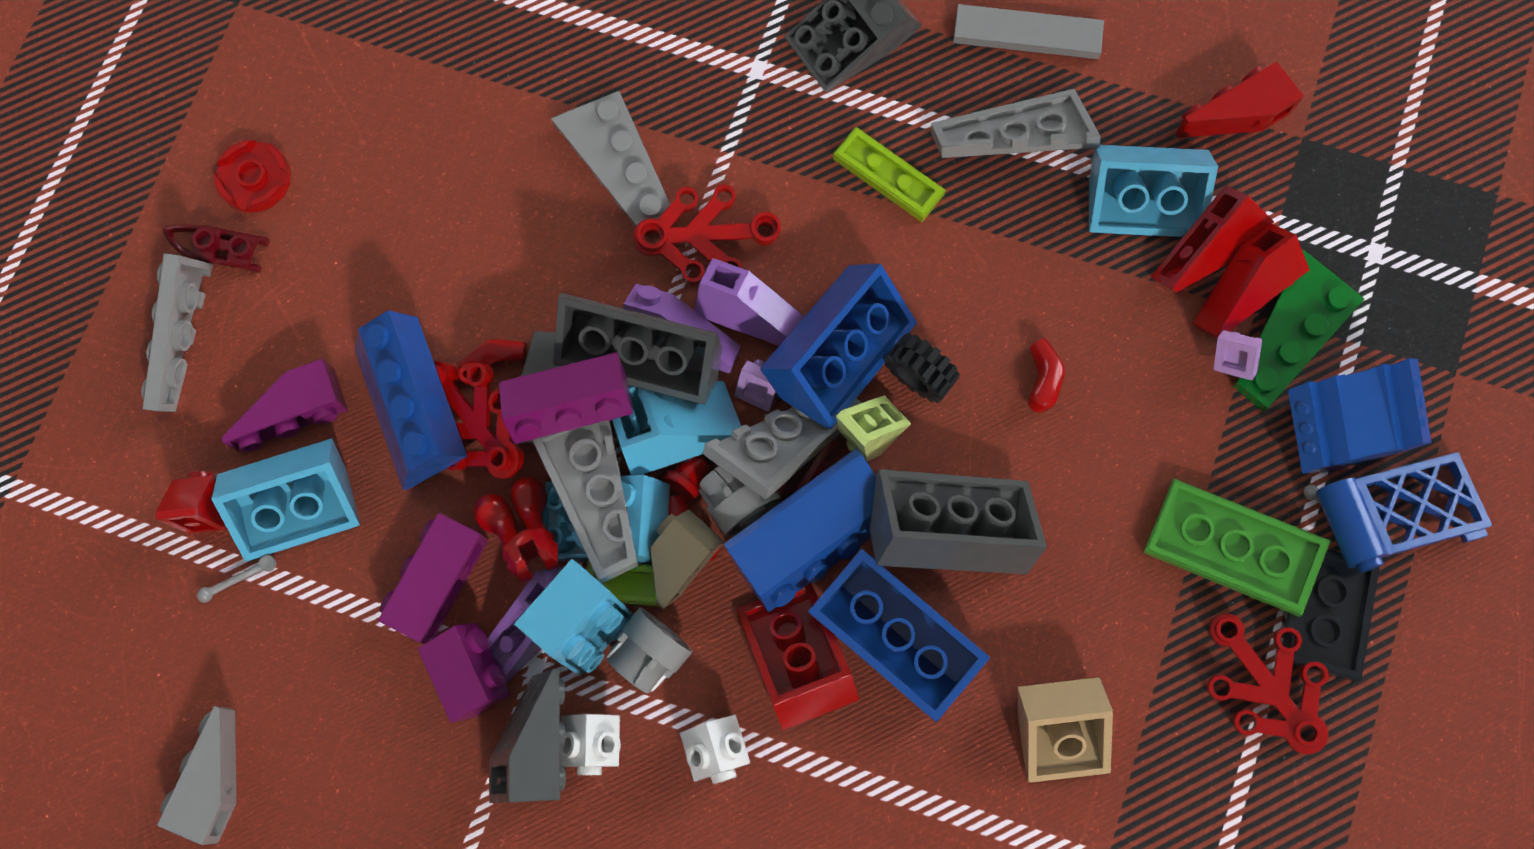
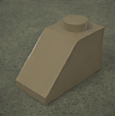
[650,510,725,609]

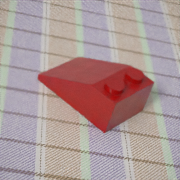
[736,583,859,731]

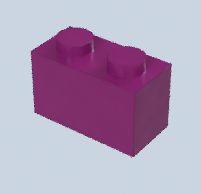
[418,623,511,723]

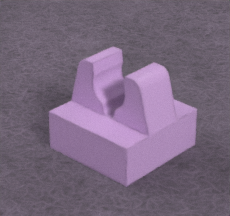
[1213,330,1262,381]
[734,360,777,412]

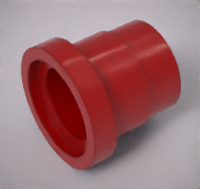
[662,456,710,501]

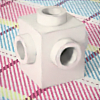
[560,714,621,775]
[680,715,750,785]

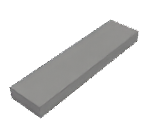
[953,4,1104,59]

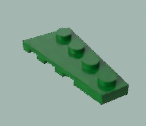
[1233,250,1365,412]

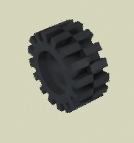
[884,333,960,403]

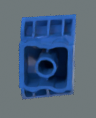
[1288,358,1432,474]

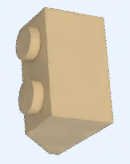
[1017,677,1113,783]

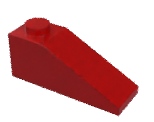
[1151,186,1274,293]

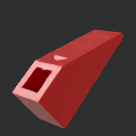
[1176,61,1304,138]
[1193,223,1310,339]

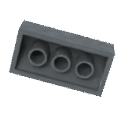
[553,293,722,405]
[870,469,1047,574]

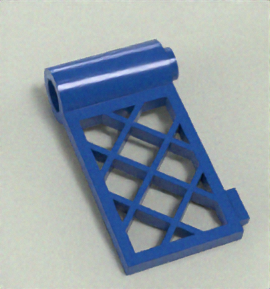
[1316,452,1493,573]

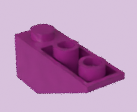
[222,358,348,452]

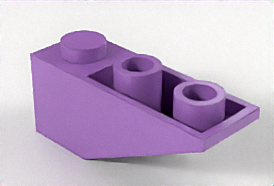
[694,258,804,346]

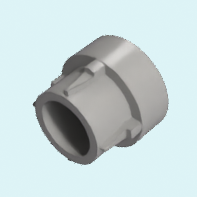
[699,466,782,538]
[606,607,693,693]

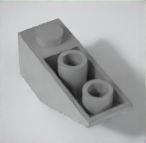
[157,706,237,845]

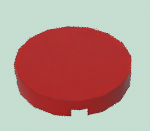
[213,140,291,213]

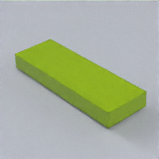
[833,127,946,222]

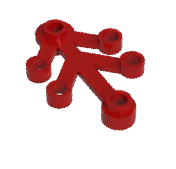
[633,184,781,285]
[434,361,524,479]
[1206,613,1329,754]

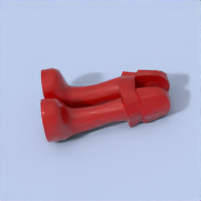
[473,477,558,583]

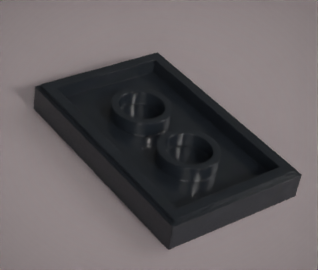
[1281,549,1380,682]

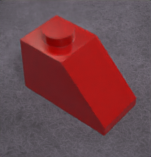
[156,471,227,534]

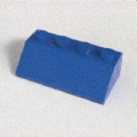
[760,264,917,429]
[355,310,468,490]
[723,448,876,612]
[808,549,990,722]

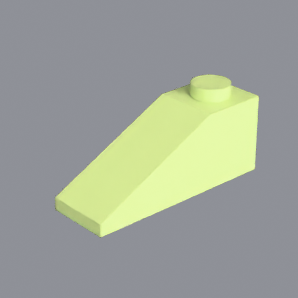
[836,395,911,461]

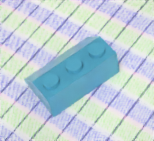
[1089,145,1218,237]
[211,438,360,562]

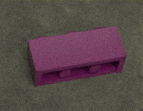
[499,352,633,444]
[378,512,489,644]

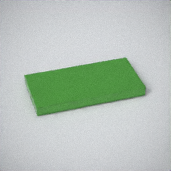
[1143,479,1330,617]

